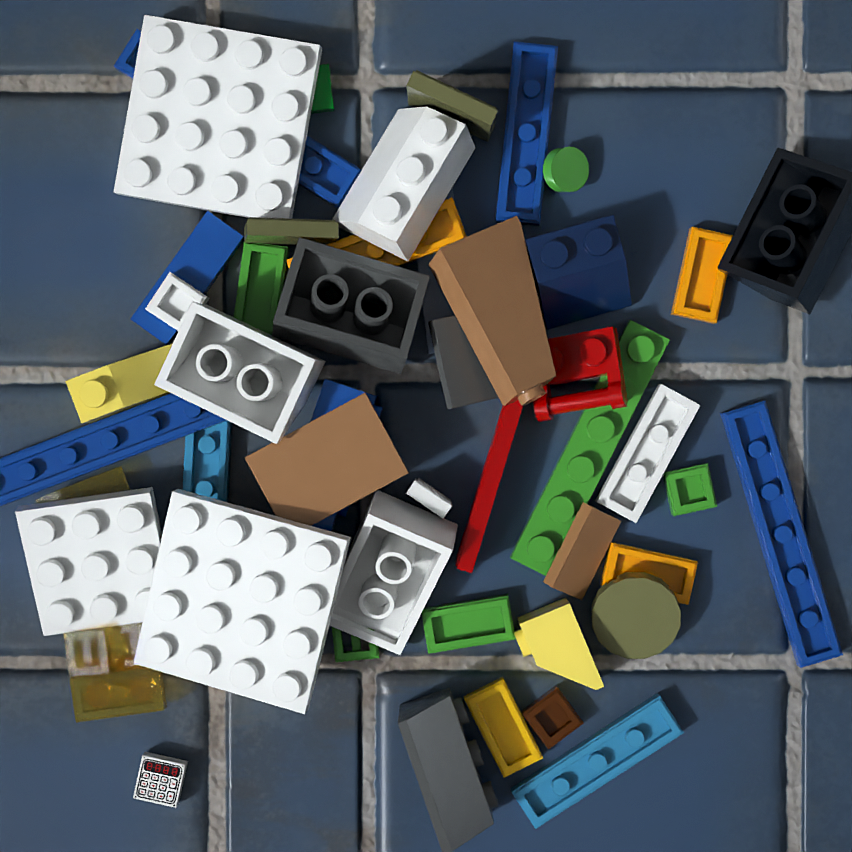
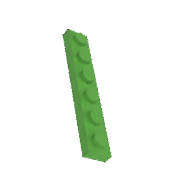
[510,320,670,576]

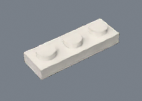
[595,384,700,523]

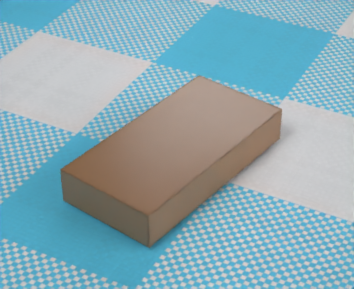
[543,502,621,600]

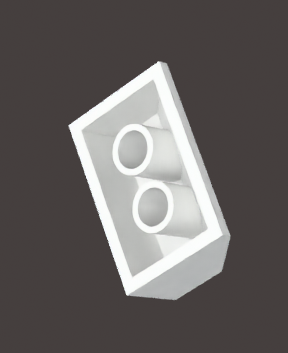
[332,106,475,261]
[154,301,326,444]

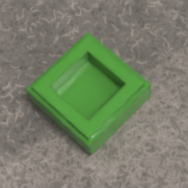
[663,463,717,516]

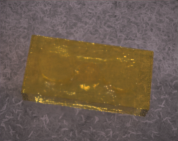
[70,666,167,723]

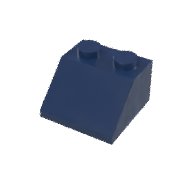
[525,215,632,330]

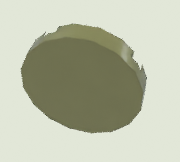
[591,572,681,659]

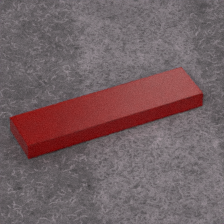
[455,400,523,573]

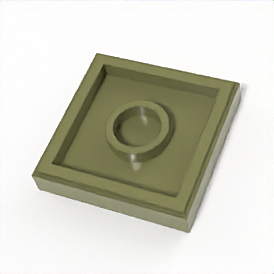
[406,70,498,142]

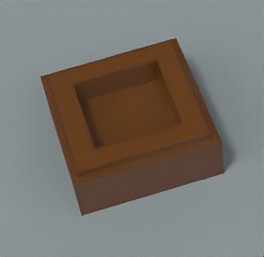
[521,685,584,750]

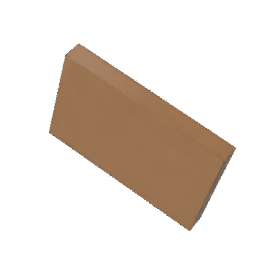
[245,392,409,526]

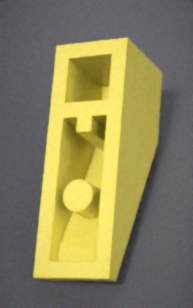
[65,344,172,424]

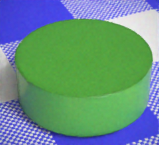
[543,147,589,192]

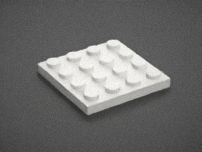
[114,15,322,219]
[134,489,351,714]

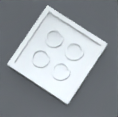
[15,487,162,636]

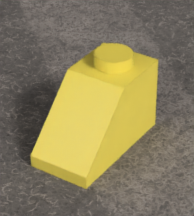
[514,598,604,690]

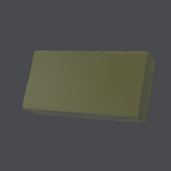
[244,217,339,245]

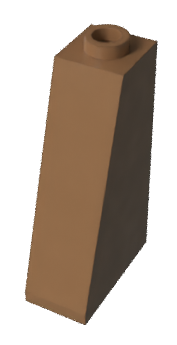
[429,216,556,406]

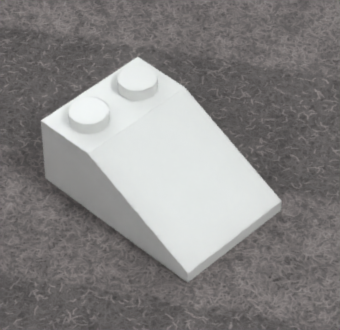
[330,490,458,655]

